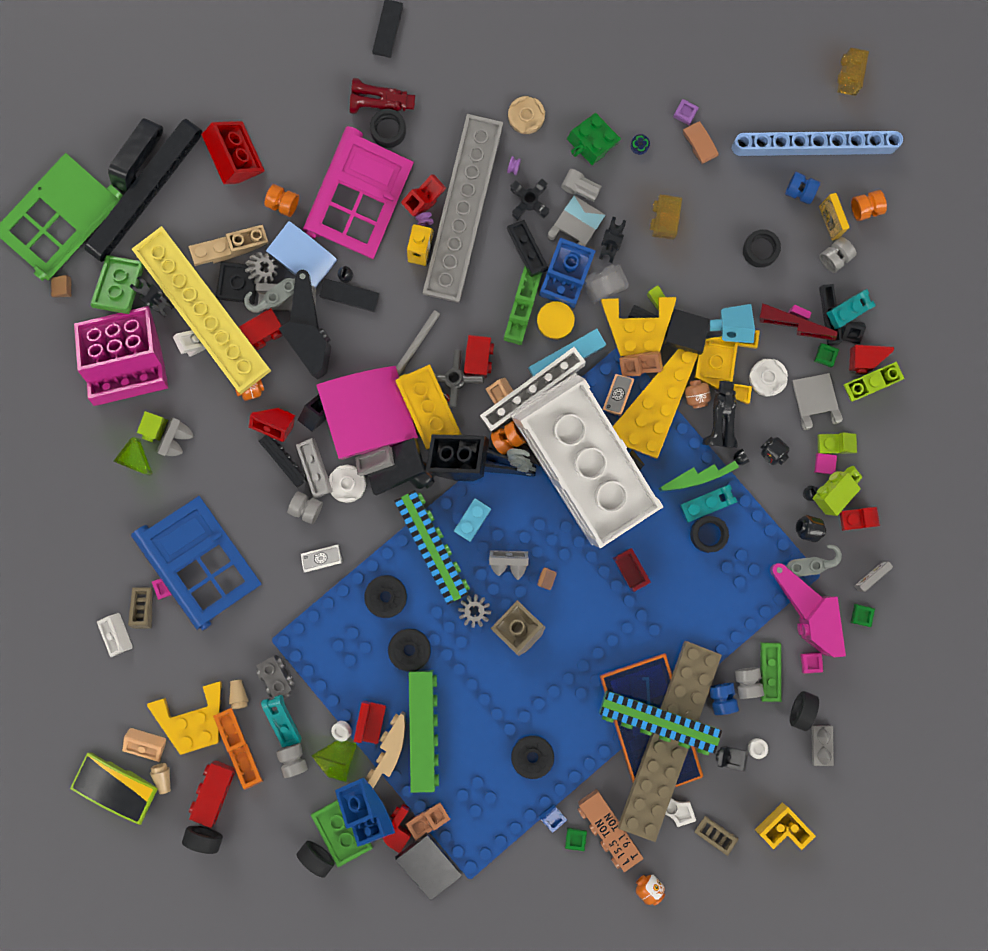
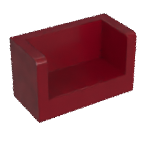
[613,548,651,592]

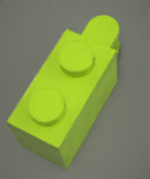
[812,466,862,516]

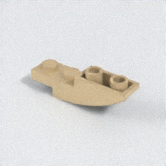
[189,225,268,266]
[365,711,406,788]

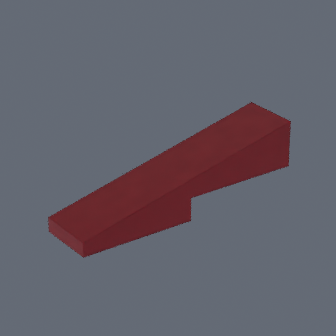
[760,303,837,341]

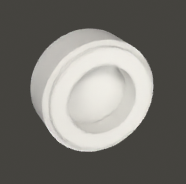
[331,721,352,742]
[748,738,768,759]

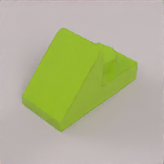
[817,432,857,454]

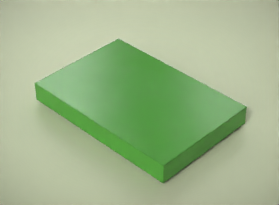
[90,255,144,314]
[311,799,373,867]

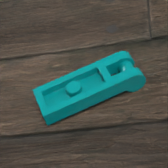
[827,289,876,329]
[680,484,738,523]
[261,695,302,748]

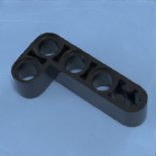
[108,118,163,192]

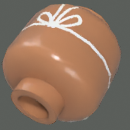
[684,379,711,408]

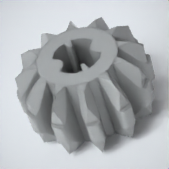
[245,252,278,284]
[458,594,491,628]

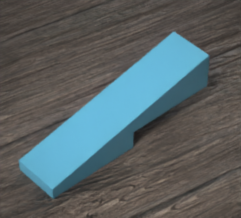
[528,329,606,376]

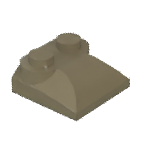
[490,600,546,656]

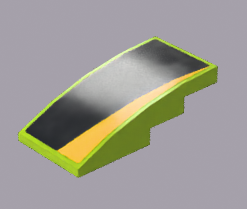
[70,753,158,825]

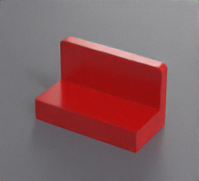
[353,701,386,744]

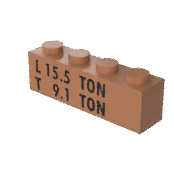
[577,789,644,872]

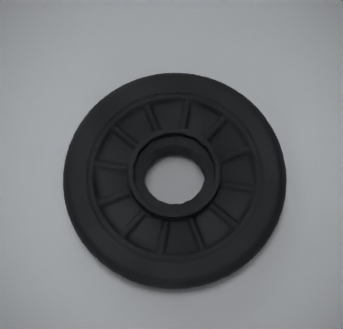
[364,575,407,618]
[388,629,431,672]
[511,735,554,779]

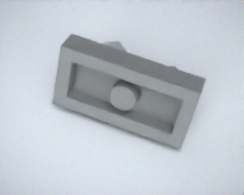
[156,417,194,456]
[489,550,529,580]
[812,725,834,766]

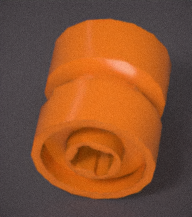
[264,184,299,217]
[851,190,887,221]
[491,421,526,455]

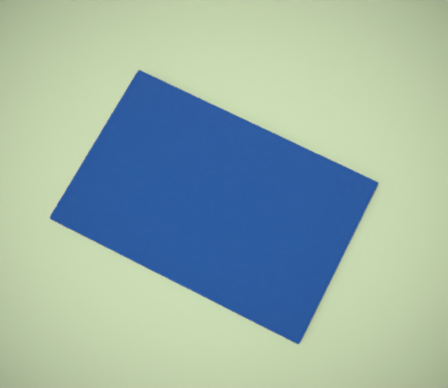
[272,348,820,879]

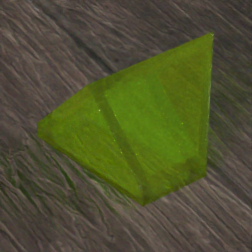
[113,437,153,476]
[311,740,357,782]

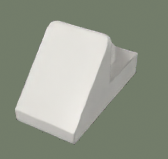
[173,330,206,356]

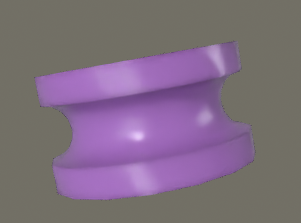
[507,156,521,175]
[415,212,434,227]

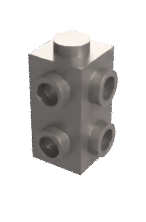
[256,655,295,699]

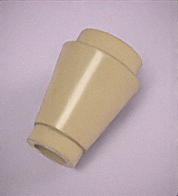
[229,680,249,709]
[150,763,171,794]

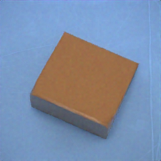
[51,275,71,297]
[537,567,557,590]

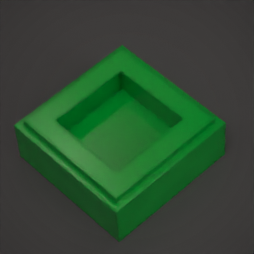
[814,343,839,368]
[851,604,875,627]
[565,828,587,851]

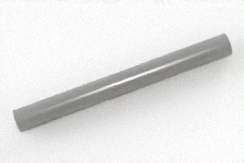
[396,310,440,376]

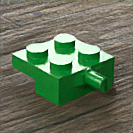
[567,112,621,165]

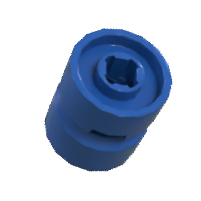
[785,172,820,205]
[709,683,739,715]

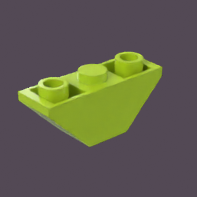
[843,361,905,402]

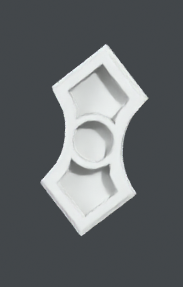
[665,798,696,827]

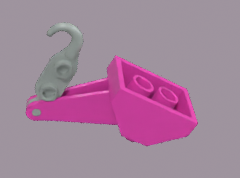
[771,545,846,658]

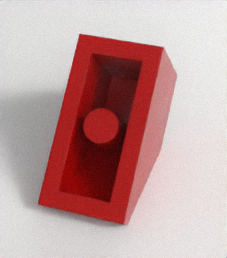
[849,345,894,374]
[249,408,295,442]

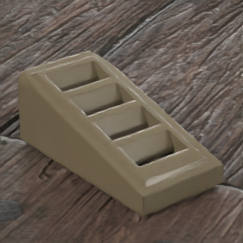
[128,588,152,629]
[695,816,739,856]

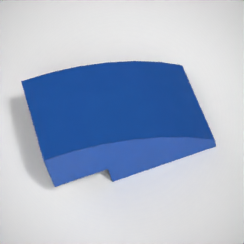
[539,238,596,309]
[335,778,395,847]

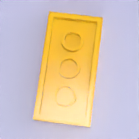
[395,364,461,450]

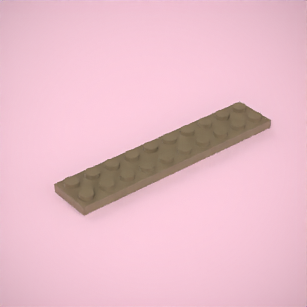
[618,641,722,842]

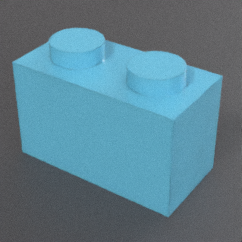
[454,499,491,542]

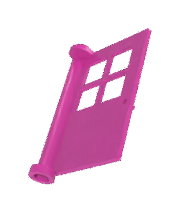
[303,126,414,259]

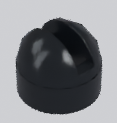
[338,266,353,282]
[733,449,750,465]
[803,486,818,501]

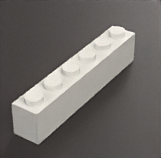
[480,347,586,433]

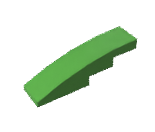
[503,267,542,345]
[658,461,739,492]

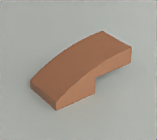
[683,121,718,164]
[619,351,663,376]
[405,802,450,841]

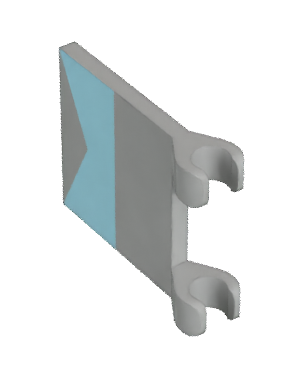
[547,195,605,246]

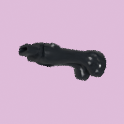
[702,381,738,448]

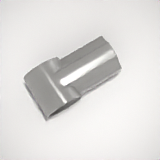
[561,169,602,202]

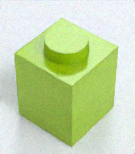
[137,411,168,442]

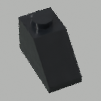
[297,394,326,432]

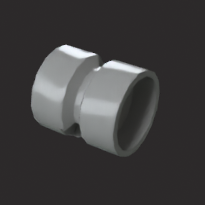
[819,237,857,273]
[287,491,323,525]
[735,667,764,699]
[276,743,308,778]

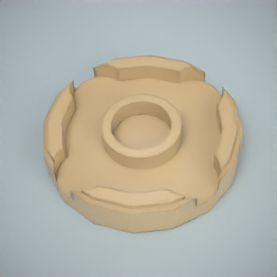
[508,96,545,134]

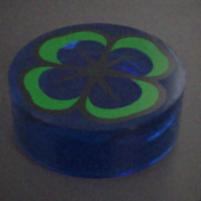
[630,134,650,155]

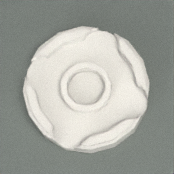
[749,359,788,397]
[329,465,367,503]

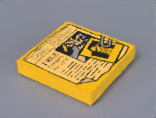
[819,193,849,241]

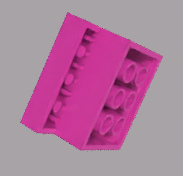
[74,306,168,406]
[316,366,418,460]

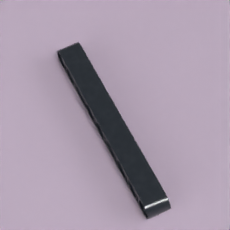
[85,119,203,262]

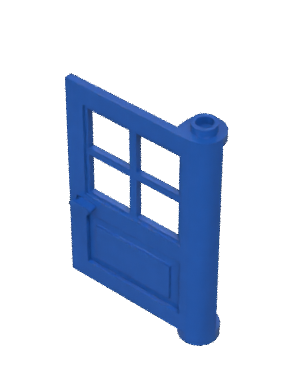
[131,496,262,631]

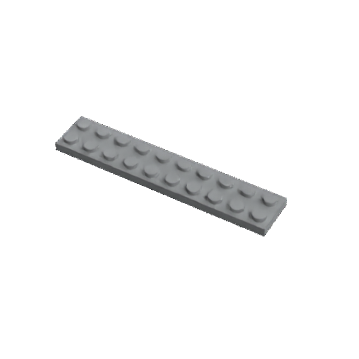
[423,114,503,303]

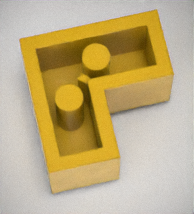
[755,802,816,850]

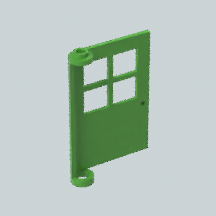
[0,153,123,281]

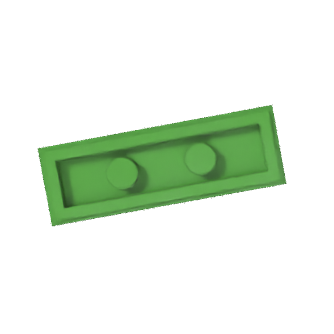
[760,642,782,702]

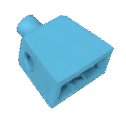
[709,304,755,343]

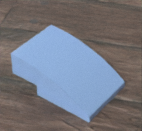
[266,221,337,289]

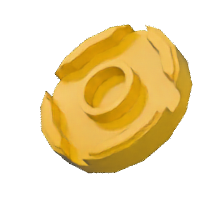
[537,301,575,340]

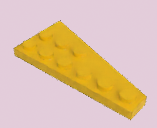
[613,349,698,459]

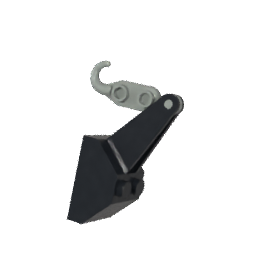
[244,270,331,379]
[426,434,537,481]

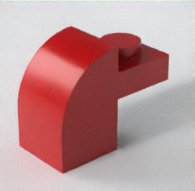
[401,174,446,216]
[840,507,880,531]
[383,803,411,853]

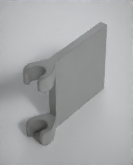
[792,373,843,430]

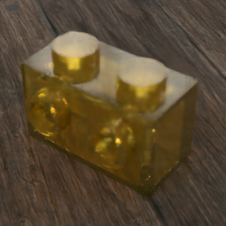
[837,48,869,96]
[650,194,682,240]

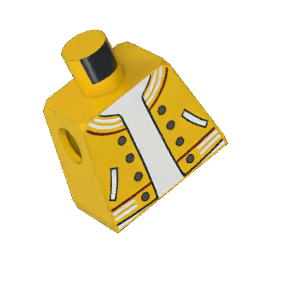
[407,224,434,266]

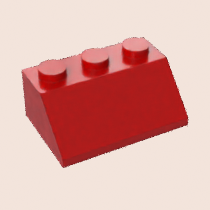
[201,121,265,184]

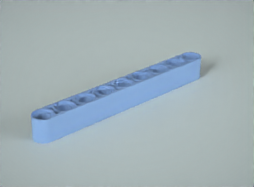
[732,131,903,156]

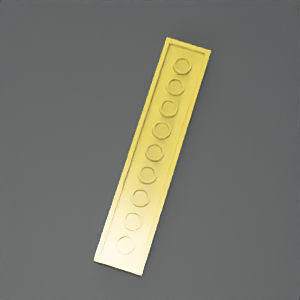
[132,226,271,394]

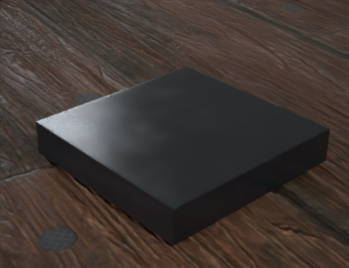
[216,261,256,304]
[665,309,710,355]

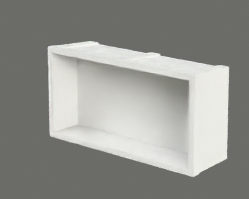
[510,373,663,548]

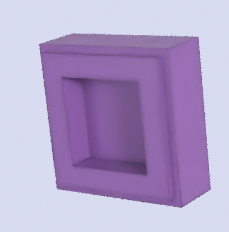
[673,99,699,125]

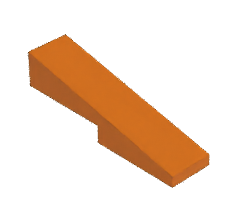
[213,708,263,790]

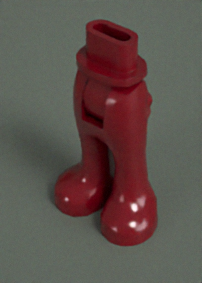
[350,78,415,114]

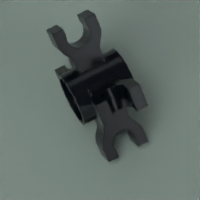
[510,179,549,221]
[599,217,626,263]
[130,276,174,317]

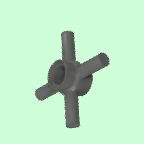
[435,350,484,408]

